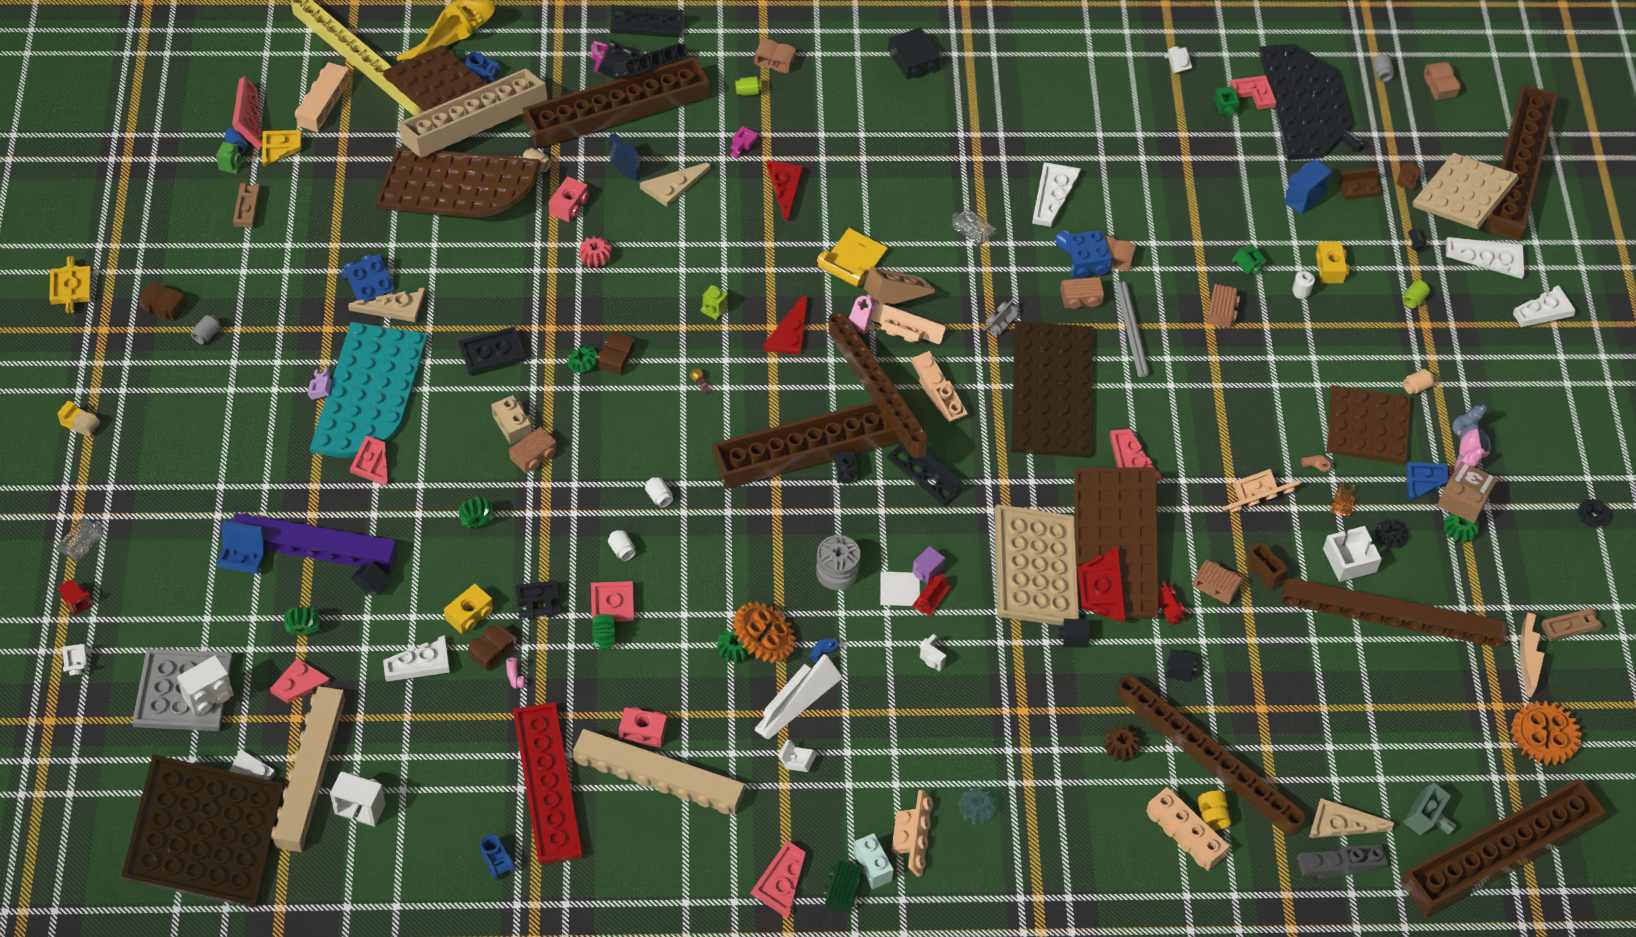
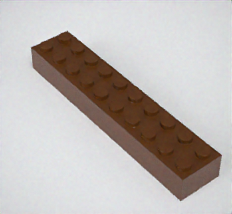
[523,57,709,149]
[1483,84,1558,241]
[712,394,905,489]
[1400,778,1606,918]

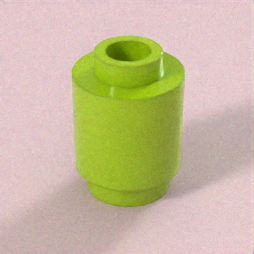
[735,76,762,97]
[1403,280,1430,308]

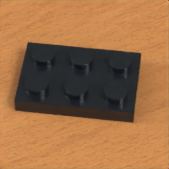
[458,326,526,376]

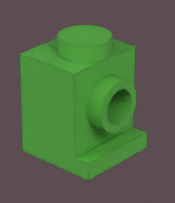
[216,141,244,174]

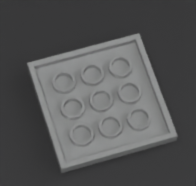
[132,649,233,731]

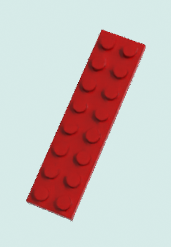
[513,702,582,865]

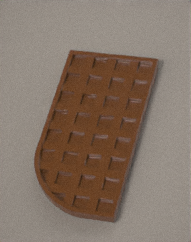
[375,147,541,217]
[1074,467,1158,619]

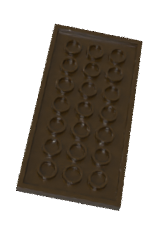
[1011,321,1092,458]

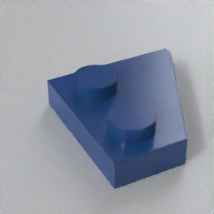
[1406,462,1448,500]

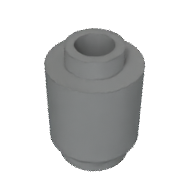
[1373,54,1394,82]
[191,315,220,344]

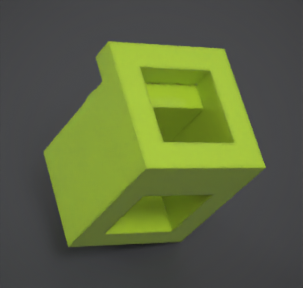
[701,285,728,320]

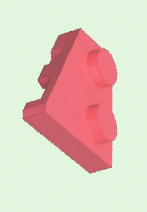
[350,435,387,486]
[270,658,330,703]

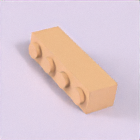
[295,62,350,132]

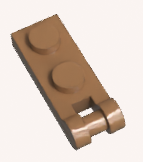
[233,183,261,227]
[1541,608,1603,642]

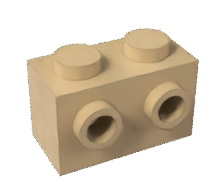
[491,395,533,444]

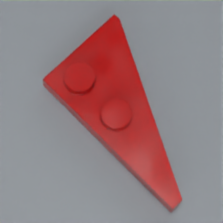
[767,160,802,220]
[763,296,807,355]

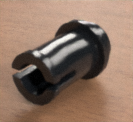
[1341,131,1365,153]
[1408,228,1426,253]

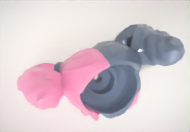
[1452,405,1491,470]

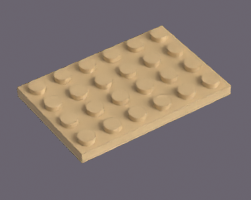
[994,504,1079,626]

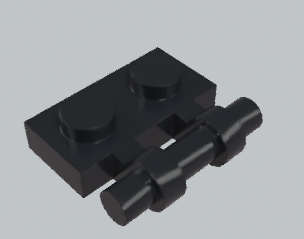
[516,580,561,620]

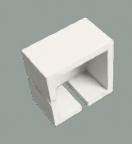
[1323,526,1381,582]
[177,655,233,716]
[330,771,386,827]

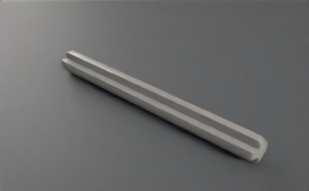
[1116,282,1149,378]

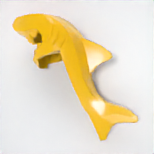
[397,0,495,61]

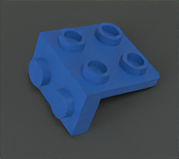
[1065,230,1112,279]
[341,254,394,302]
[217,521,265,574]

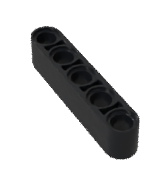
[613,43,688,78]

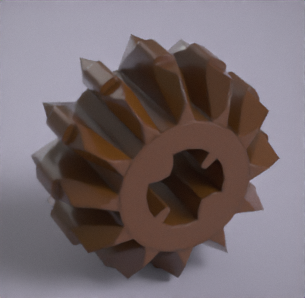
[1103,725,1140,762]

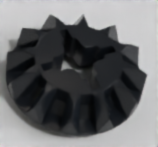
[1577,499,1610,529]
[1375,519,1408,548]

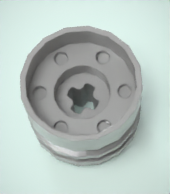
[816,535,860,590]

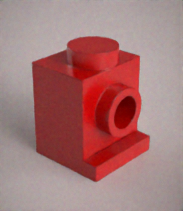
[58,579,93,615]

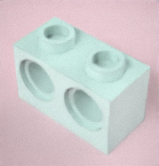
[853,833,893,889]

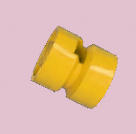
[1198,791,1231,831]

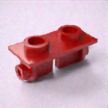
[912,574,951,616]
[1158,581,1187,625]

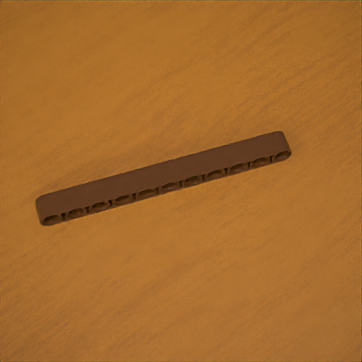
[828,312,927,458]
[1281,579,1507,647]
[1117,676,1305,835]

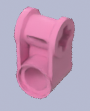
[848,296,876,335]

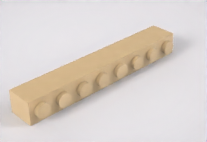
[271,686,345,852]
[573,729,744,815]

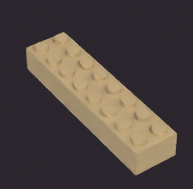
[398,69,547,158]

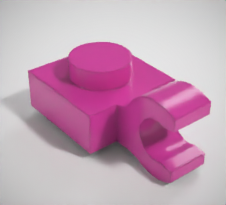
[591,41,607,74]
[730,126,758,158]

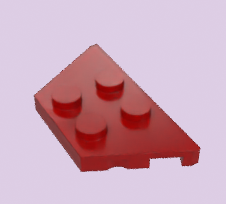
[1078,547,1125,623]

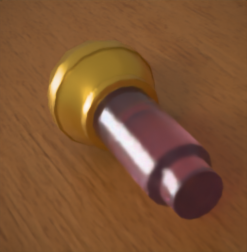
[690,368,711,395]

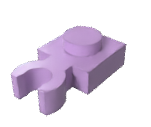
[308,367,332,400]

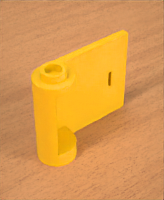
[817,228,888,288]

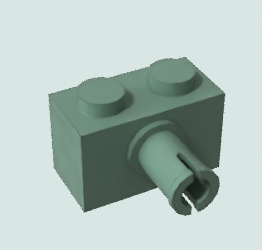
[1403,782,1456,835]

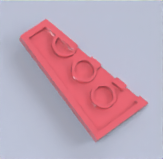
[232,76,263,149]

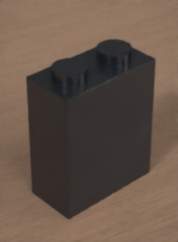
[888,27,940,80]

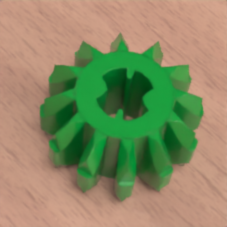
[458,496,494,529]
[1444,513,1479,544]
[284,606,320,636]
[592,614,615,649]
[717,628,750,664]

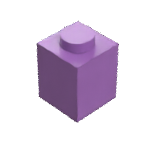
[912,546,945,584]

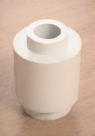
[1292,271,1315,299]
[645,477,673,508]
[608,530,636,561]

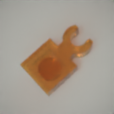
[1330,481,1355,517]

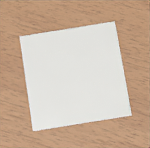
[880,572,920,606]

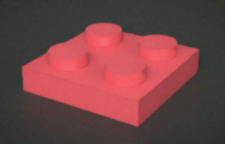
[591,581,634,622]

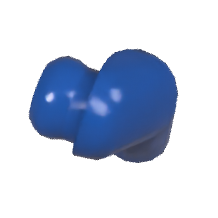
[809,638,838,662]

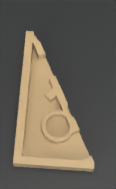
[640,162,711,207]
[348,288,425,322]
[1309,798,1394,838]

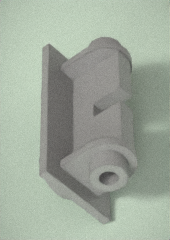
[983,299,1019,336]

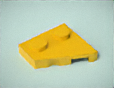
[262,130,302,166]

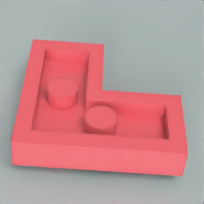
[1230,76,1276,110]

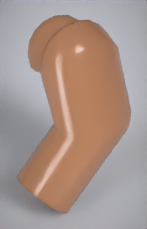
[1301,455,1331,472]

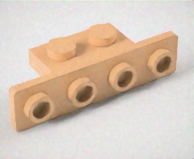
[871,302,946,344]
[1222,469,1300,513]
[892,790,933,877]

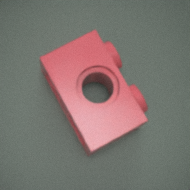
[549,176,589,222]
[619,707,667,748]

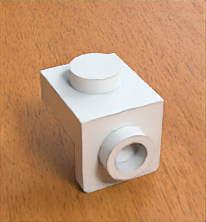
[1164,46,1192,74]
[920,634,946,671]
[62,644,88,676]
[779,740,816,772]

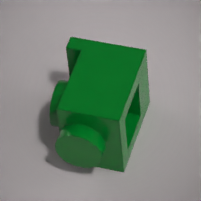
[1213,86,1240,116]
[1231,244,1266,275]

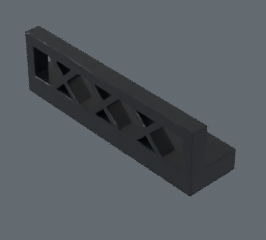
[610,5,683,38]
[887,439,963,507]

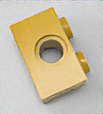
[1316,241,1349,283]
[444,584,493,635]

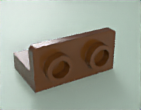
[1339,168,1382,201]

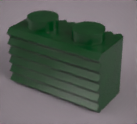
[822,860,863,913]

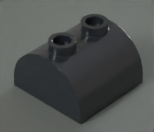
[597,39,641,80]

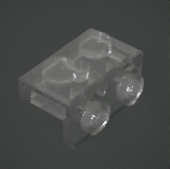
[952,208,996,246]
[56,518,104,562]

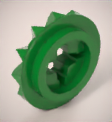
[567,345,598,373]

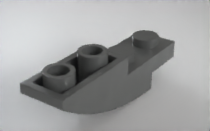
[1297,845,1388,879]

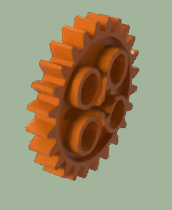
[732,601,796,663]
[1510,701,1582,766]

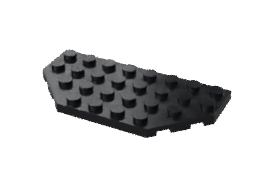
[1259,44,1353,160]

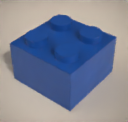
[1285,159,1332,215]

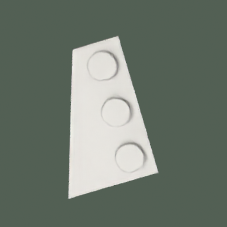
[1513,285,1576,327]
[383,635,450,682]

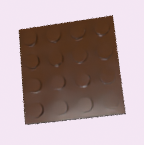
[383,45,488,112]
[1326,385,1410,465]

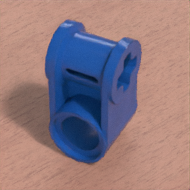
[465,52,501,84]
[480,835,515,880]

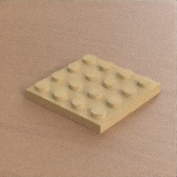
[1413,153,1519,229]

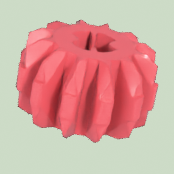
[579,236,612,268]

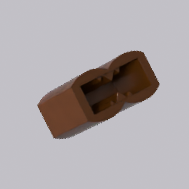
[138,282,186,320]
[597,331,635,375]
[1245,542,1287,590]
[468,623,517,671]

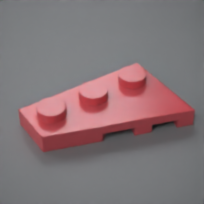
[1109,429,1161,481]
[751,840,805,918]

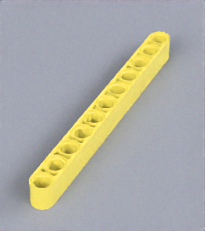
[291,0,423,116]

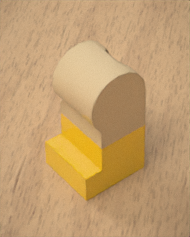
[57,401,100,436]

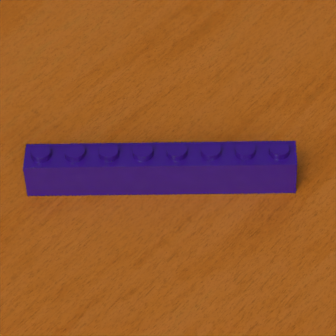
[232,513,397,572]

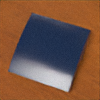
[609,133,640,181]

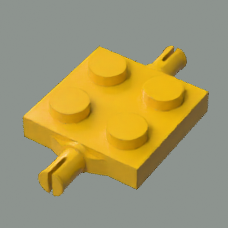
[50,256,91,313]

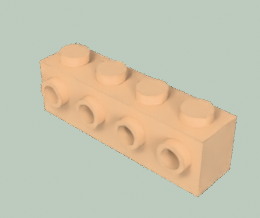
[1146,787,1230,871]

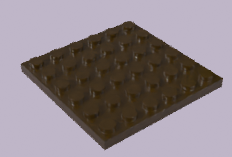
[120,754,283,908]

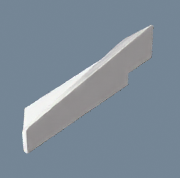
[755,654,842,739]

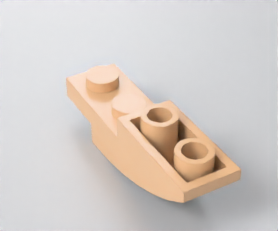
[911,351,968,422]

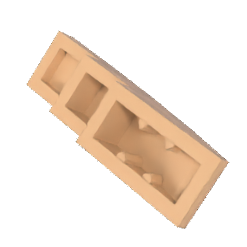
[1520,613,1544,698]

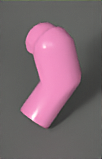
[506,658,525,689]

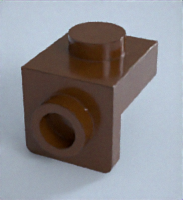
[1396,162,1421,191]

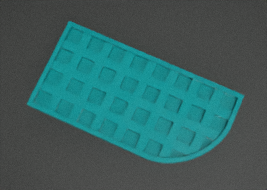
[310,322,428,458]

